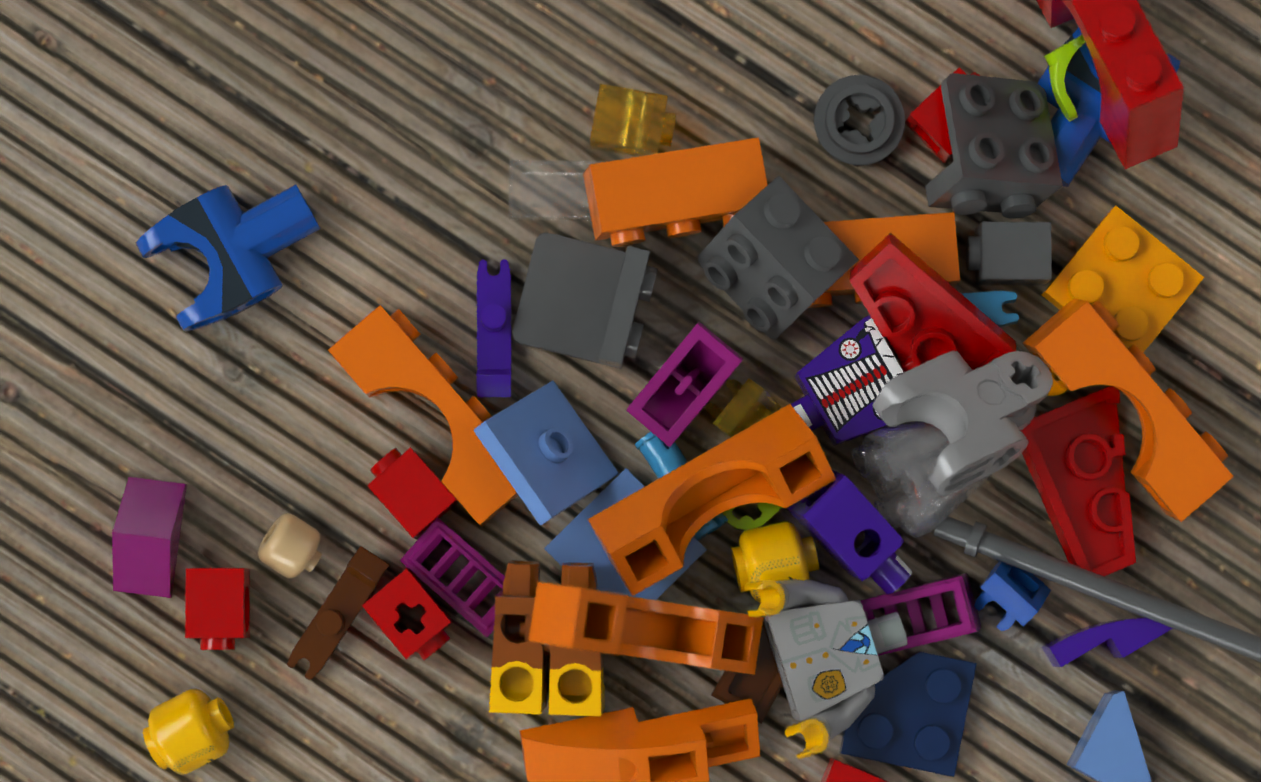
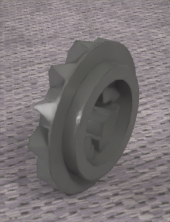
[813,75,905,167]

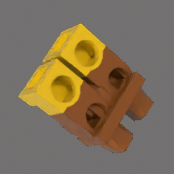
[489,560,605,716]

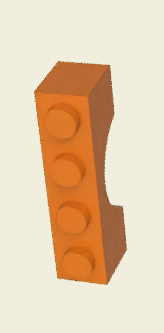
[1022,298,1234,522]
[328,305,518,527]
[588,404,836,596]
[528,582,763,675]

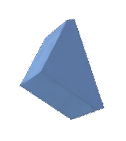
[1066,690,1152,782]

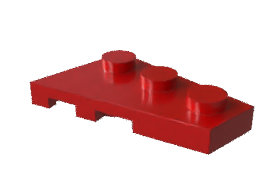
[850,232,1017,372]
[1020,386,1136,577]

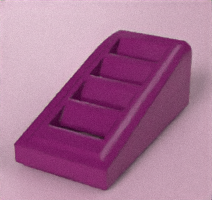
[400,518,505,638]
[860,573,981,656]

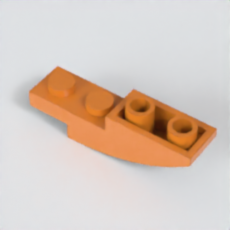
[520,698,760,782]

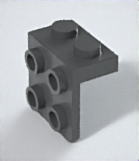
[925,73,1063,219]
[698,176,859,339]
[513,232,658,369]

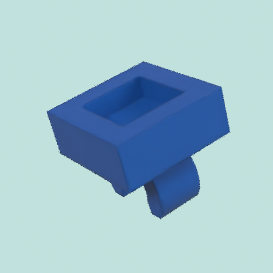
[974,561,1051,631]

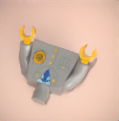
[744,579,907,759]

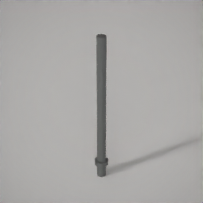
[934,514,1261,662]

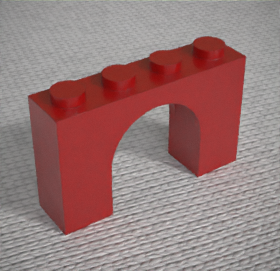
[1036,0,1184,169]

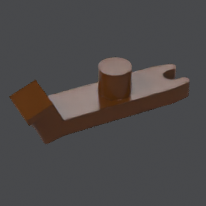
[287,546,389,680]

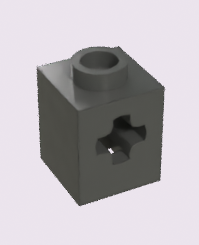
[966,222,1052,286]

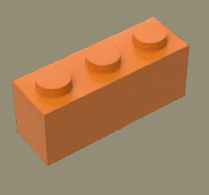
[583,137,768,247]
[809,212,960,308]

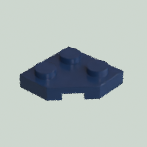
[839,652,977,777]

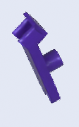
[476,259,512,398]

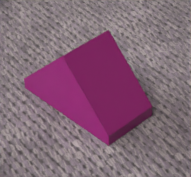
[626,322,743,447]
[112,477,187,598]

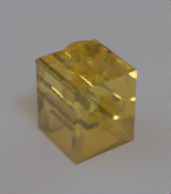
[590,84,677,157]

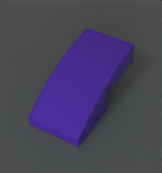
[1042,618,1173,667]

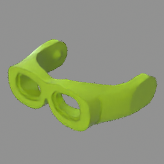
[1044,35,1086,122]

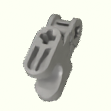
[873,351,1053,496]

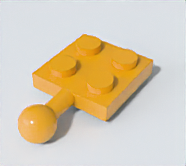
[1041,205,1205,396]

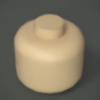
[258,513,322,578]

